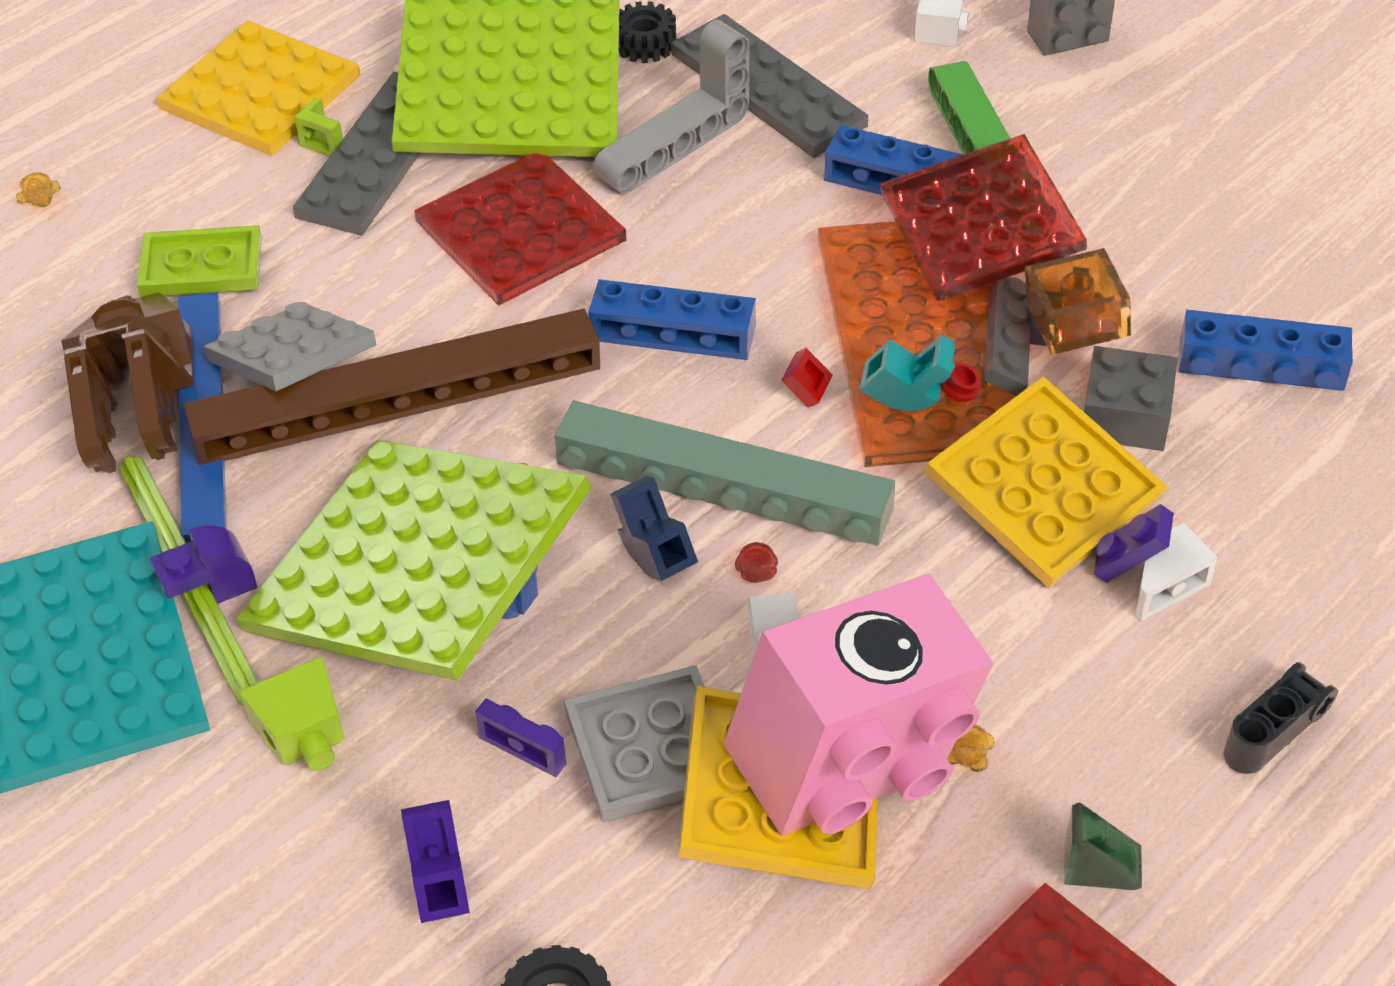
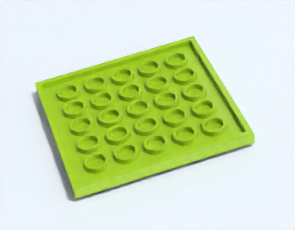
[392,0,619,157]
[236,440,592,681]

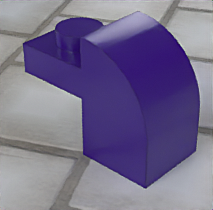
[149,525,258,604]
[401,800,470,923]

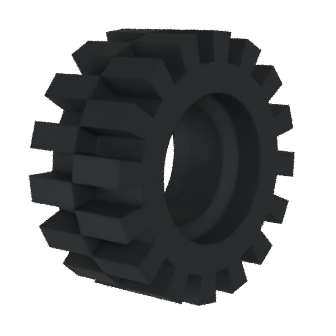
[619,1,677,63]

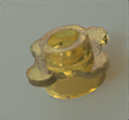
[16,172,61,207]
[947,724,995,772]

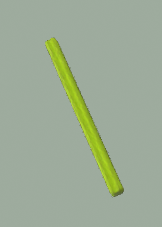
[120,455,259,706]

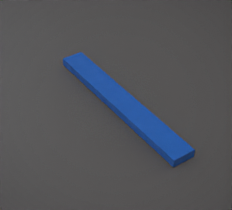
[178,292,227,543]

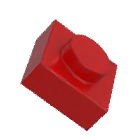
[781,348,833,408]

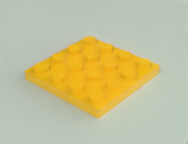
[156,20,361,156]
[924,376,1168,588]
[678,686,878,889]

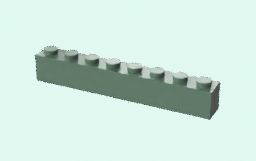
[554,400,895,546]

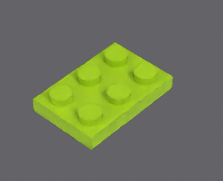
[137,225,262,297]

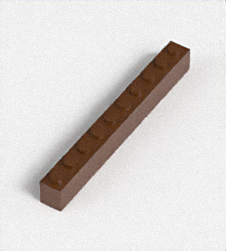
[183,308,600,465]

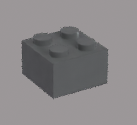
[1027,0,1115,56]
[1084,346,1178,451]

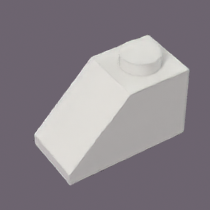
[914,0,969,47]
[1135,522,1218,622]

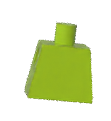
[239,657,344,771]

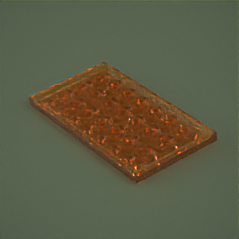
[818,215,1016,467]

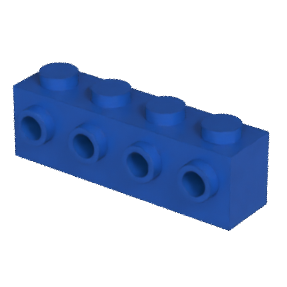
[824,125,984,217]
[588,279,756,360]
[1178,309,1353,391]

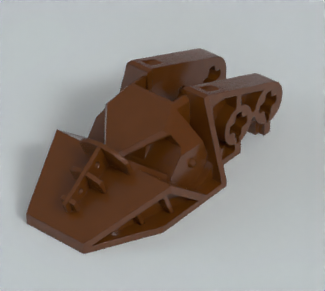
[61,292,195,473]

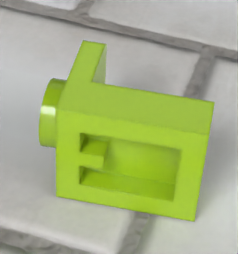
[295,98,343,157]

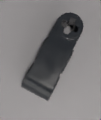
[1223,662,1339,774]

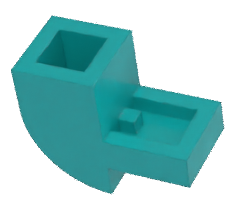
[860,334,956,411]

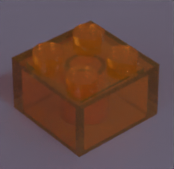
[1025,248,1131,355]

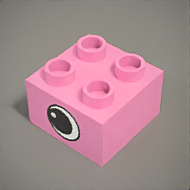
[724,573,994,836]

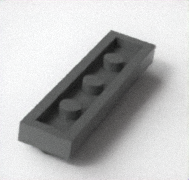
[983,271,1033,396]

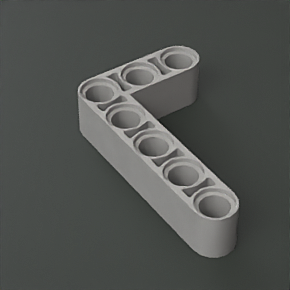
[592,20,749,194]

